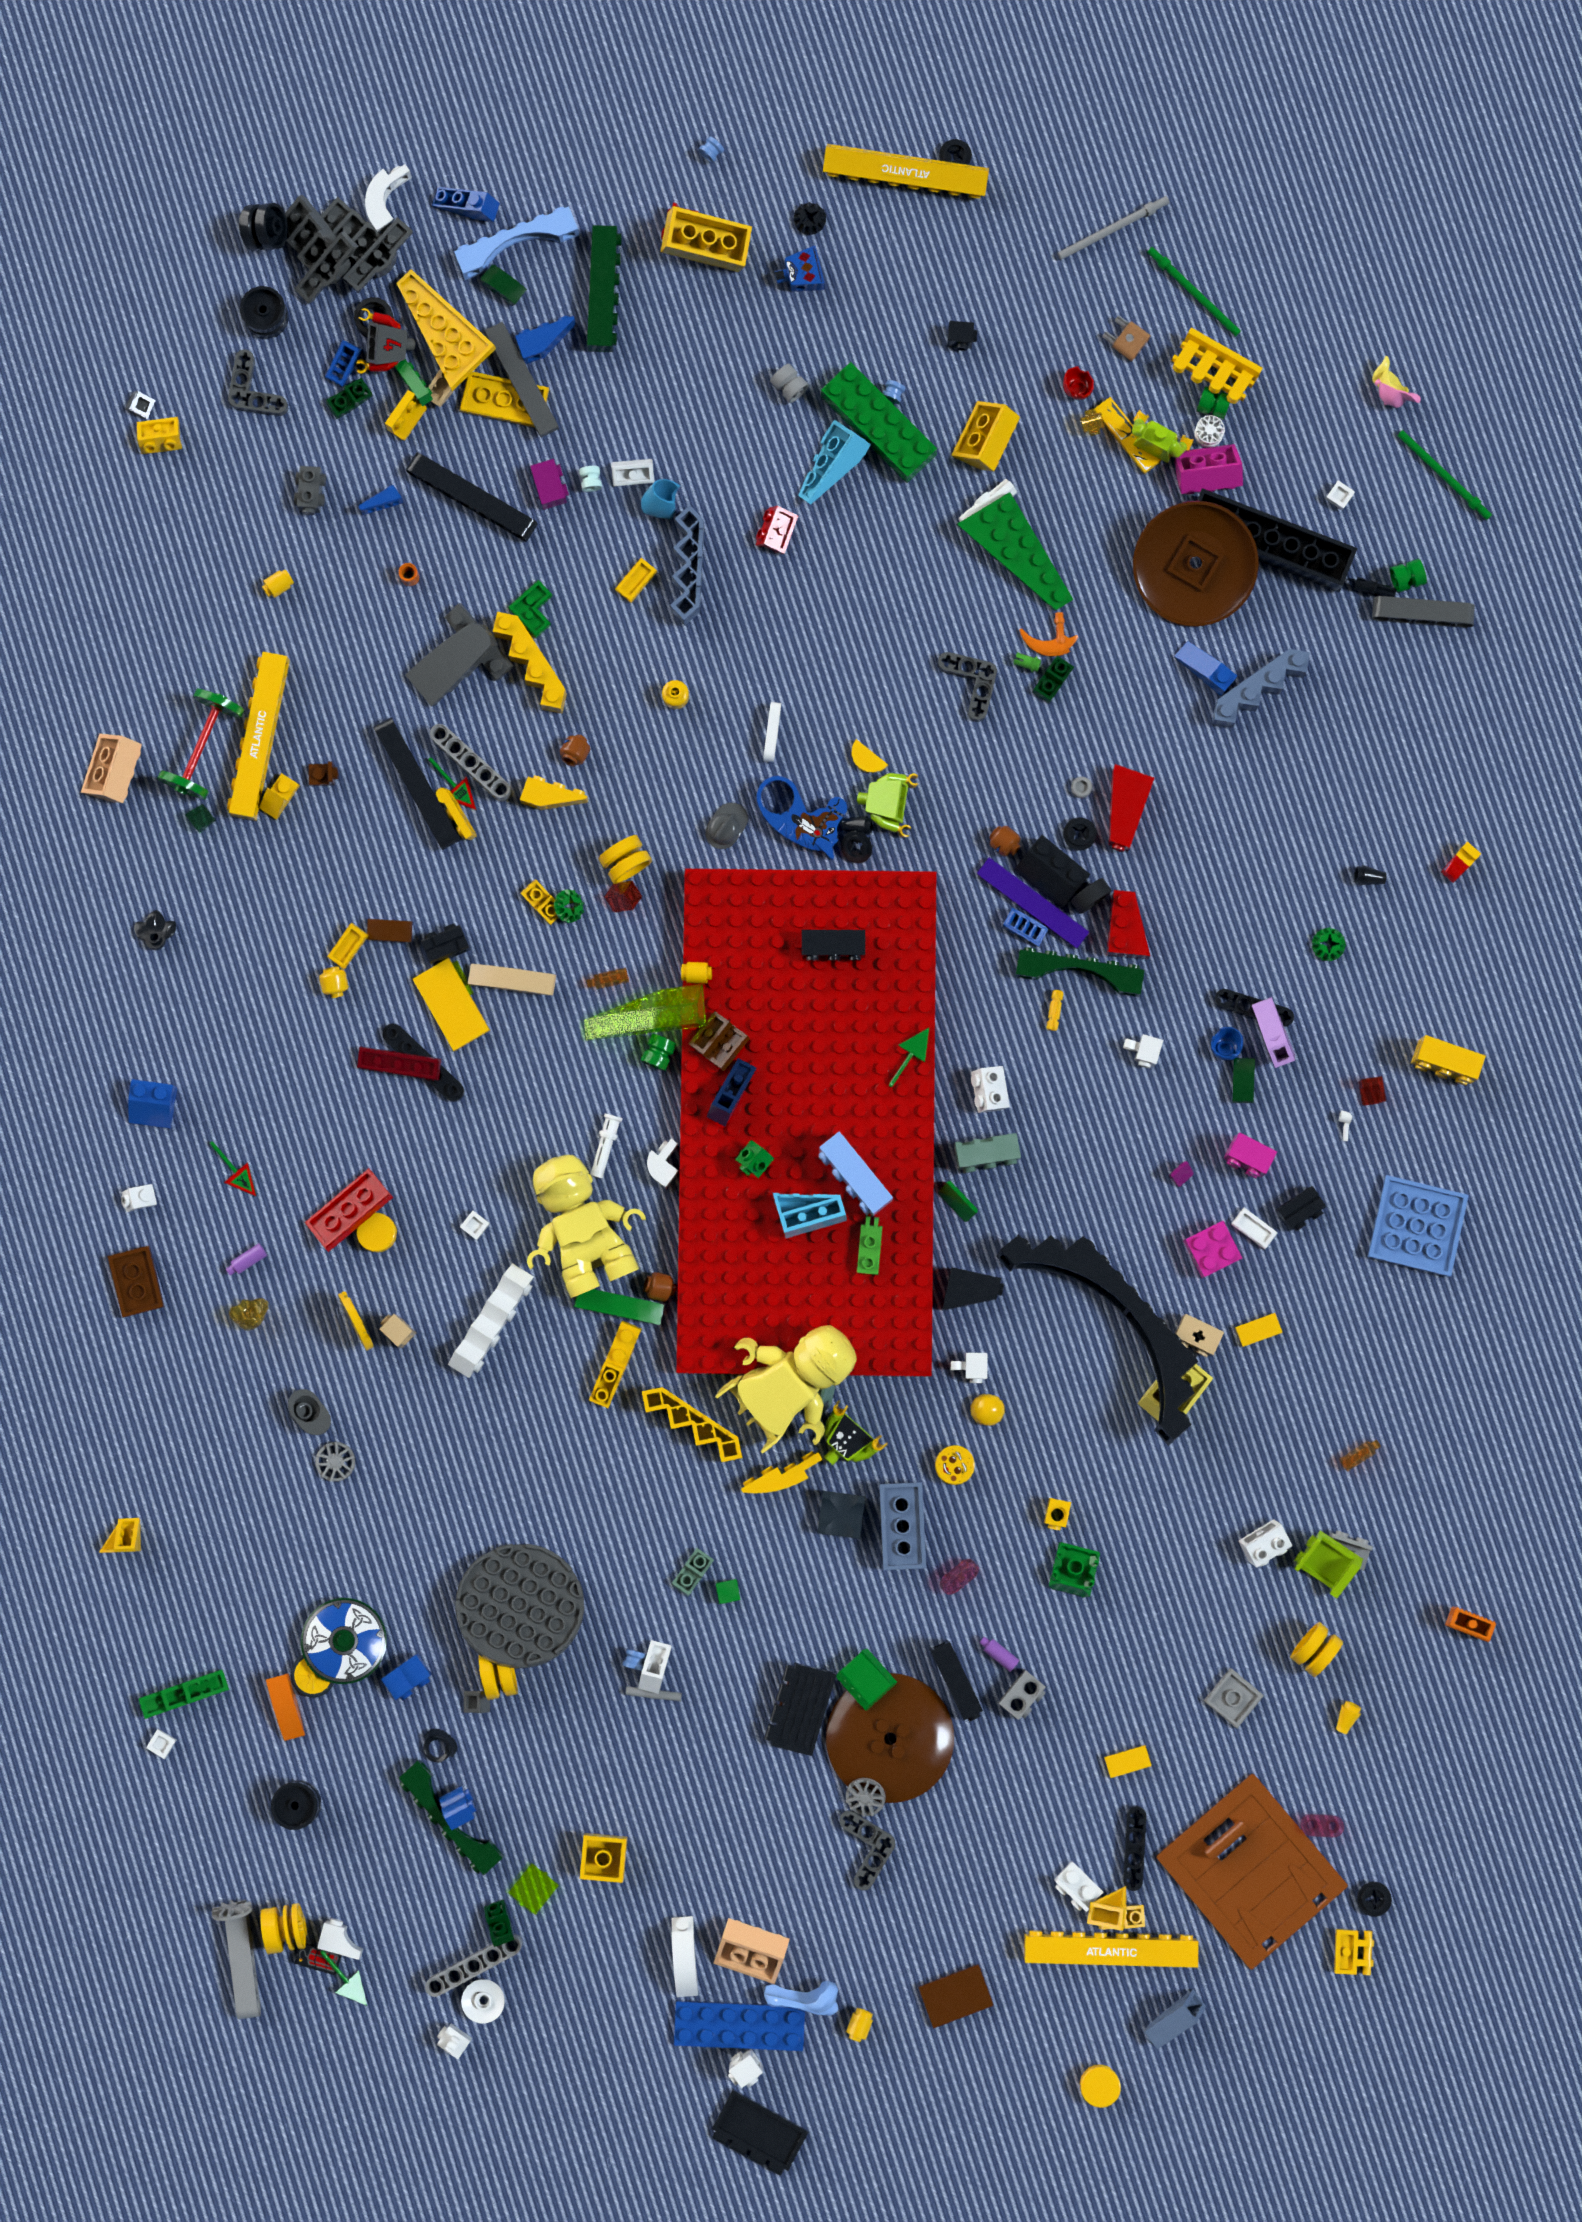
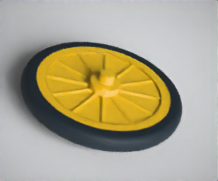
[290,1655,334,1698]

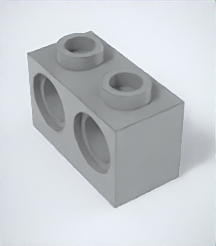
[998,1669,1046,1720]

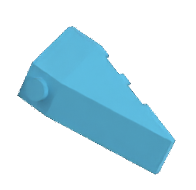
[798,419,871,504]

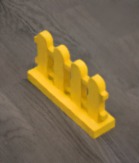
[1171,327,1263,404]

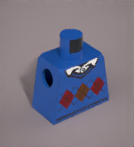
[775,246,824,292]

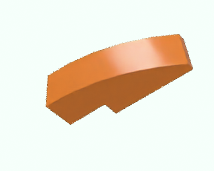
[266,1673,305,1741]

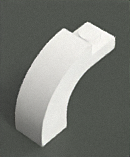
[365,164,412,235]
[672,1916,698,1997]

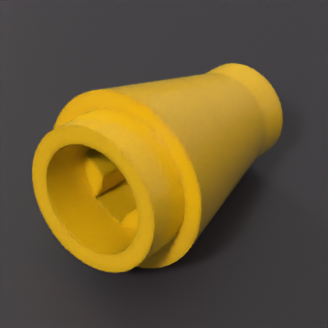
[1335,1701,1361,1734]

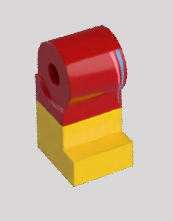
[1441,841,1481,883]

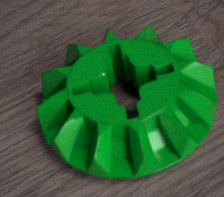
[554,889,585,923]
[1312,927,1346,961]

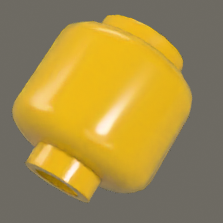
[662,680,689,709]
[319,966,349,998]

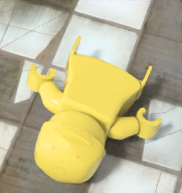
[527,1155,646,1298]
[715,1325,857,1454]

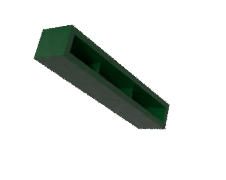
[587,225,622,352]

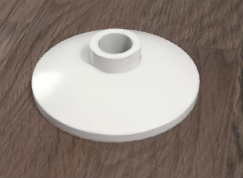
[461,1979,505,2023]

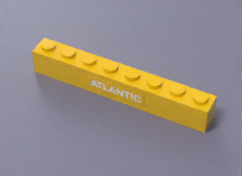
[823,144,989,198]
[227,652,290,821]
[1024,1930,1199,1968]

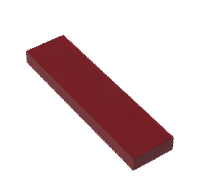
[357,1046,441,1080]

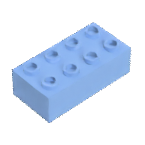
[819,1131,893,1217]

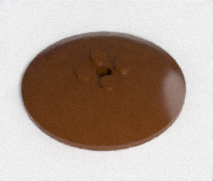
[1133,501,1259,626]
[826,1673,954,1803]

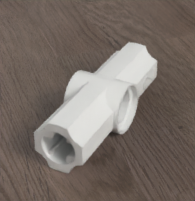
[958,479,1017,522]

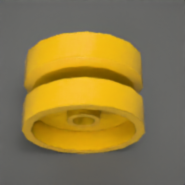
[598,835,652,884]
[1290,1622,1343,1677]
[478,1655,518,1700]

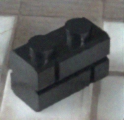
[421,923,471,966]
[1275,1186,1326,1231]

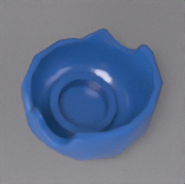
[1211,1027,1243,1061]

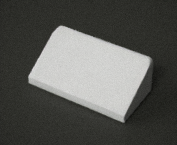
[611,459,654,486]

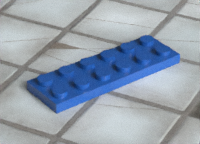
[674,2000,805,2051]

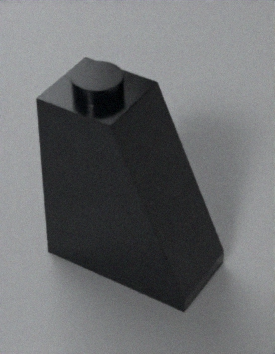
[942,1267,1004,1310]

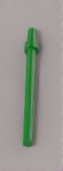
[1147,246,1241,337]
[1397,430,1493,520]

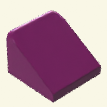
[1169,1161,1194,1187]

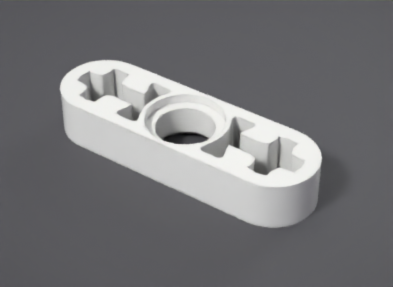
[763,702,781,762]

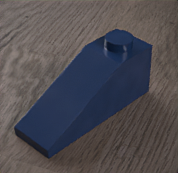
[707,1058,757,1126]

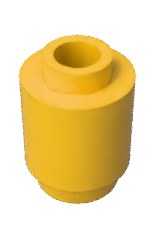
[262,569,294,598]
[681,962,712,984]
[846,2008,873,2042]

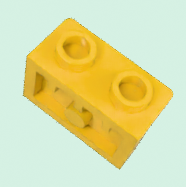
[385,390,427,441]
[137,417,182,454]

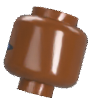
[560,735,591,767]
[989,826,1021,856]
[643,1272,676,1302]

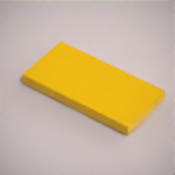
[460,372,549,427]
[413,958,491,1051]

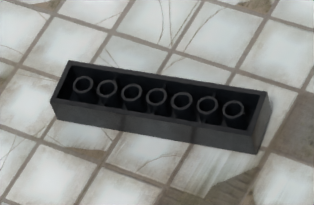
[1197,488,1358,592]

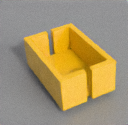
[1410,1035,1486,1086]

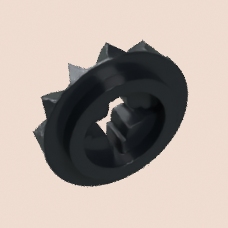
[939,139,972,165]
[793,202,826,235]
[1063,817,1097,851]
[841,830,874,863]
[1357,1881,1392,1917]

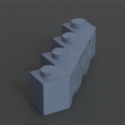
[670,505,704,626]
[1212,649,1310,728]

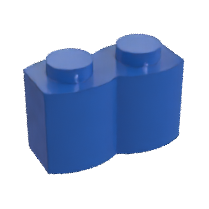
[381,1654,432,1701]
[439,1786,477,1830]

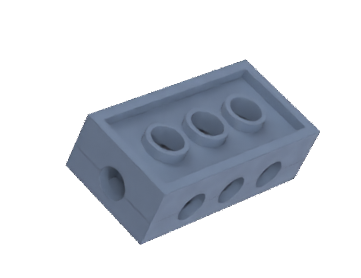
[879,1482,926,1570]

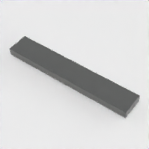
[484,322,559,438]

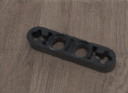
[1214,989,1294,1027]
[1123,1805,1147,1891]

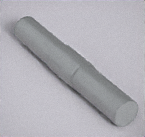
[626,1686,682,1702]

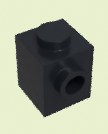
[947,321,978,351]

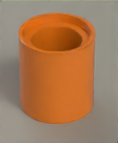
[399,563,419,586]

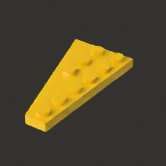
[396,269,496,391]

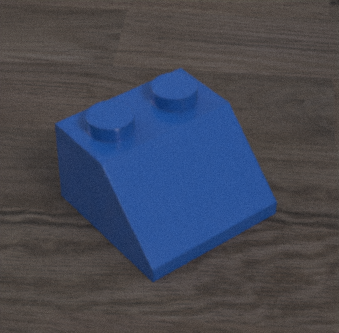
[128,1079,177,1129]

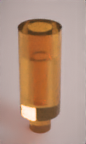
[586,968,629,989]
[1339,1440,1381,1472]

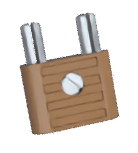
[1103,315,1151,362]

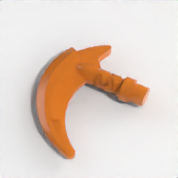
[1020,612,1078,657]

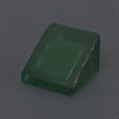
[185,804,216,833]

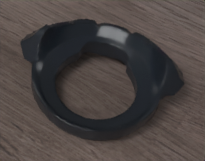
[423,1729,458,1762]

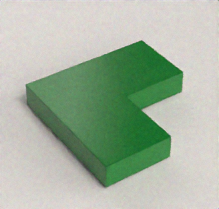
[508,580,553,638]

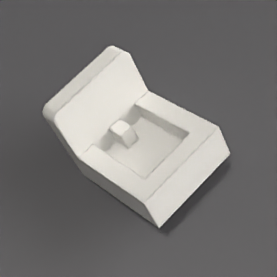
[121,1184,157,1212]

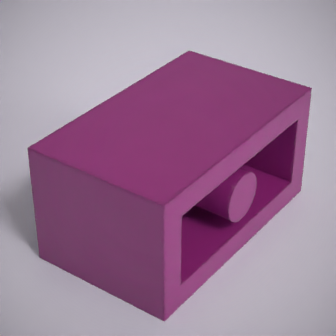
[530,459,569,510]

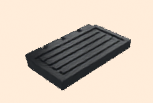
[764,1662,836,1756]
[712,2089,809,2176]

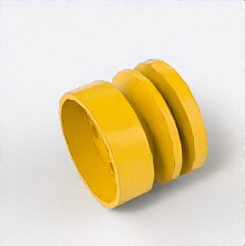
[260,1903,307,1955]

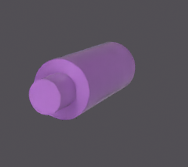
[226,1243,268,1276]
[979,1636,1019,1672]

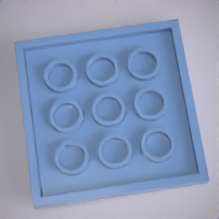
[1367,1175,1469,1277]

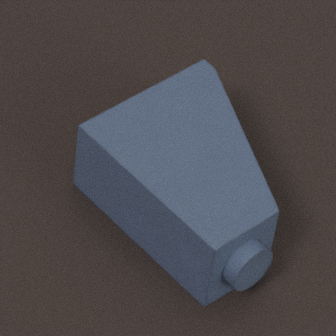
[1144,1989,1206,2049]

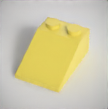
[1137,1364,1213,1421]

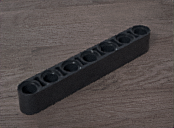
[406,452,538,542]
[373,717,460,850]

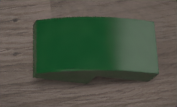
[479,264,527,306]
[326,378,373,419]
[1032,655,1074,704]
[1232,1058,1255,1103]
[484,1900,515,1947]

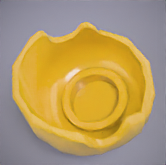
[970,1394,1005,1426]

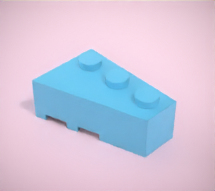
[773,1193,847,1238]

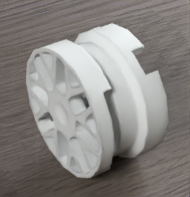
[1194,415,1225,448]

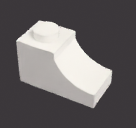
[638,1640,671,1694]
[317,1918,363,1960]

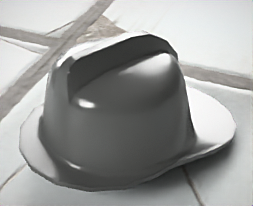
[705,803,748,849]
[288,1389,331,1435]

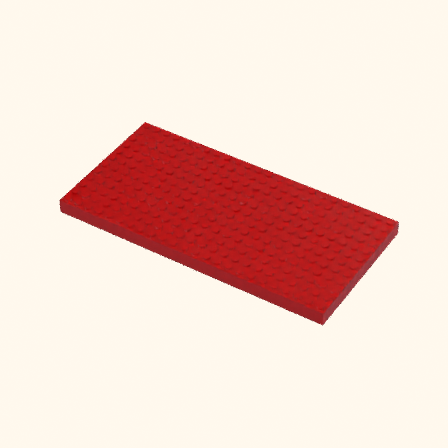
[676,868,937,1377]

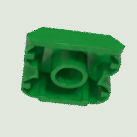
[1049,1542,1100,1598]
[836,1648,897,1711]

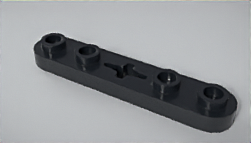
[382,1023,465,1102]

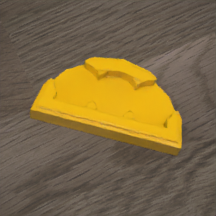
[851,739,888,773]

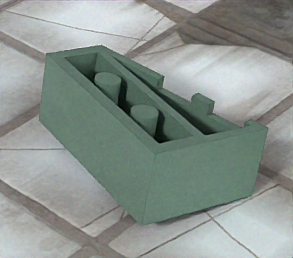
[953,1133,1021,1174]

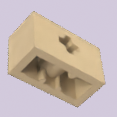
[379,1314,417,1348]
[1175,1314,1224,1357]

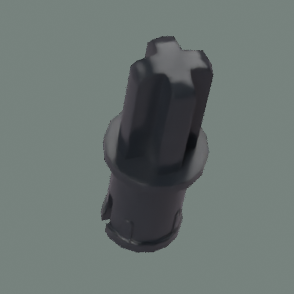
[1354,577,1397,597]

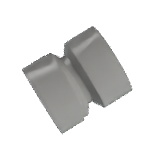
[770,363,809,403]

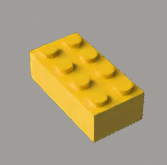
[660,206,752,272]

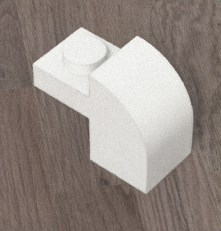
[647,1139,679,1189]

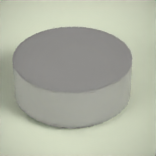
[1071,777,1092,798]

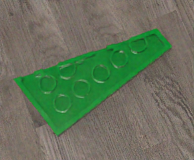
[956,492,1074,611]

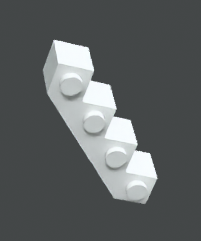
[448,1263,534,1378]

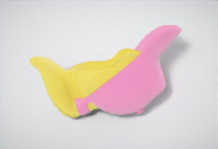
[1372,356,1421,408]

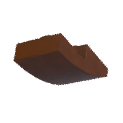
[367,919,413,942]

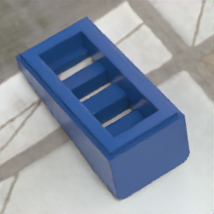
[325,340,363,387]
[358,485,404,515]
[1002,907,1049,947]

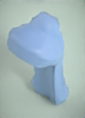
[764,1981,838,2016]

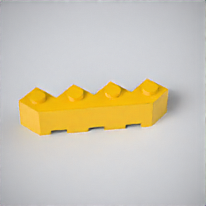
[493,612,567,714]
[642,1387,743,1462]

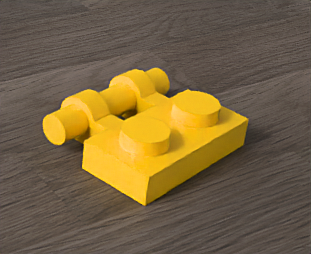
[1334,1929,1374,1975]

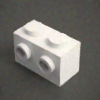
[971,1066,1010,1113]
[1238,1519,1292,1568]
[728,2049,763,2088]

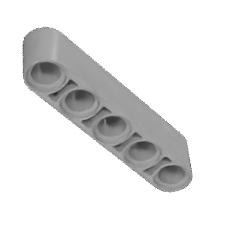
[430,724,511,802]
[225,1914,261,2019]
[425,1933,523,1997]

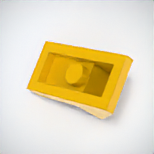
[259,773,300,820]

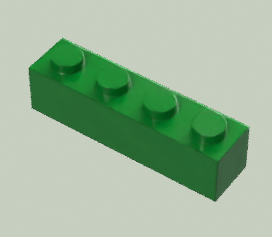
[395,359,433,406]

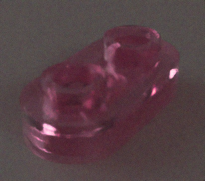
[940,1559,979,1595]
[1300,1814,1344,1837]

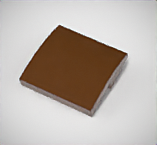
[689,1011,750,1071]

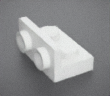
[1054,1861,1103,1912]

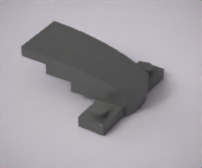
[285,195,358,304]
[321,197,413,293]
[406,603,513,706]

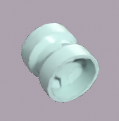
[579,466,602,492]

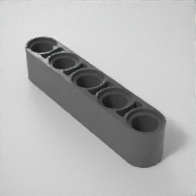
[1372,596,1475,628]

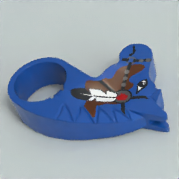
[757,776,847,860]

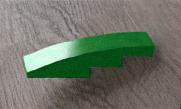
[574,1289,665,1325]
[138,1669,229,1719]

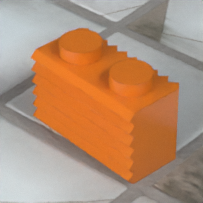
[1445,1606,1496,1642]

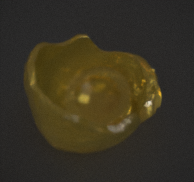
[229,1298,269,1331]

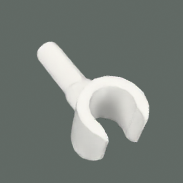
[1338,1111,1352,1141]

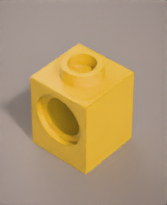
[1044,1498,1071,1531]

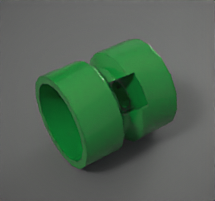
[1196,386,1230,420]
[1390,559,1427,593]
[641,1033,677,1071]

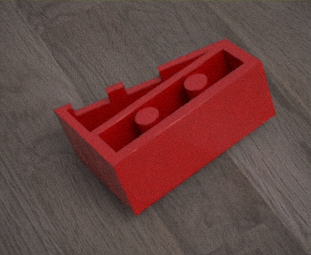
[1106,890,1150,960]

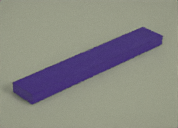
[976,857,1089,950]

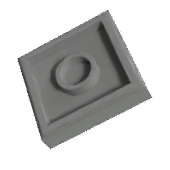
[1203,1668,1264,1729]

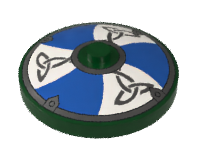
[301,1598,387,1684]

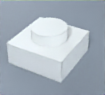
[1326,481,1355,510]
[460,1211,490,1240]
[146,1729,177,1759]

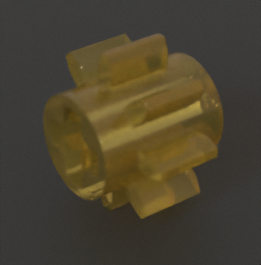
[1080,409,1105,436]

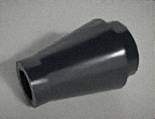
[841,816,873,835]
[1354,865,1387,885]

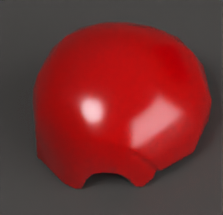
[1063,366,1094,400]

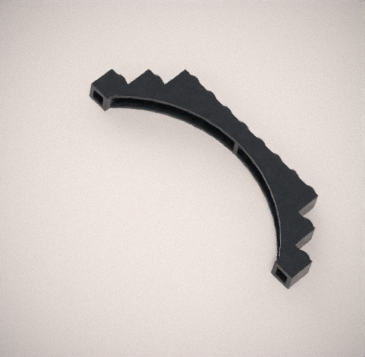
[996,1234,1198,1446]

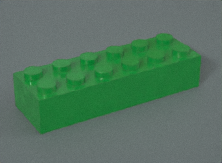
[821,362,937,483]

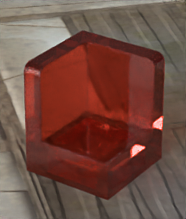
[604,881,642,912]
[1358,1076,1386,1106]

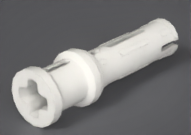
[590,1114,623,1179]

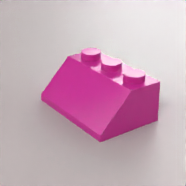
[1174,444,1243,495]

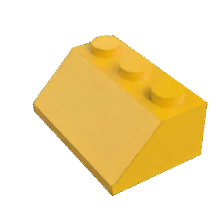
[951,401,1020,472]

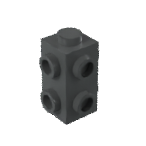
[294,466,326,515]

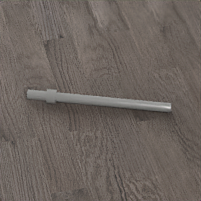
[1057,196,1170,260]

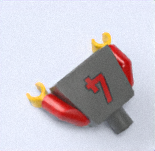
[356,308,415,374]

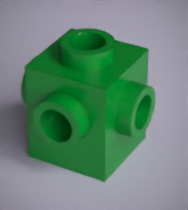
[735,1140,774,1178]

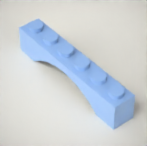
[454,206,579,280]

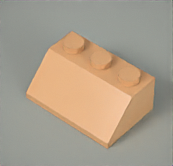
[81,734,142,803]
[713,1918,790,1984]

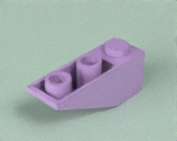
[1252,997,1295,1068]

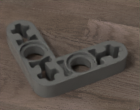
[228,349,289,416]
[938,652,997,722]
[839,1810,895,1890]

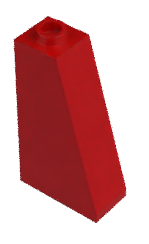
[1109,764,1154,852]

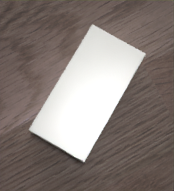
[1231,1207,1278,1250]

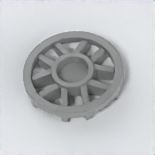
[315,1442,355,1482]
[845,1778,886,1817]
[211,1900,252,1921]

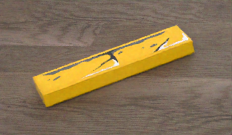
[1094,397,1161,474]

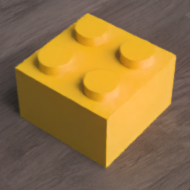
[580,1833,628,1883]

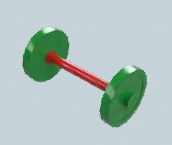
[157,688,244,800]

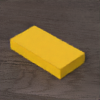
[615,558,657,603]
[327,923,369,969]
[1235,1313,1283,1347]
[1104,1745,1152,1778]

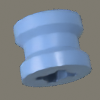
[698,136,724,163]
[882,380,906,404]
[622,1648,647,1671]

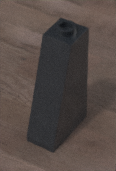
[929,1640,983,1722]

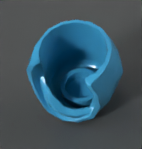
[641,479,680,520]

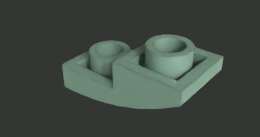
[671,1548,714,1597]

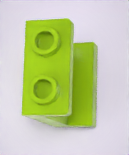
[1294,1530,1363,1599]

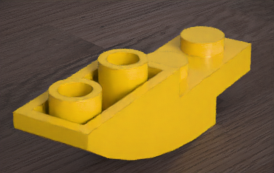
[589,1320,642,1408]
[741,1451,823,1493]

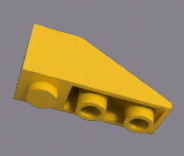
[520,775,588,810]

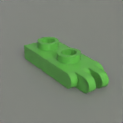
[857,1216,882,1275]

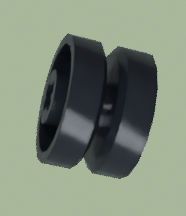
[239,203,288,251]
[240,286,289,339]
[271,1780,321,1830]

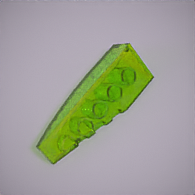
[584,984,706,1041]

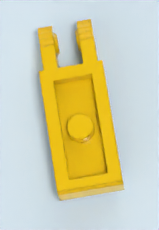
[435,787,477,840]

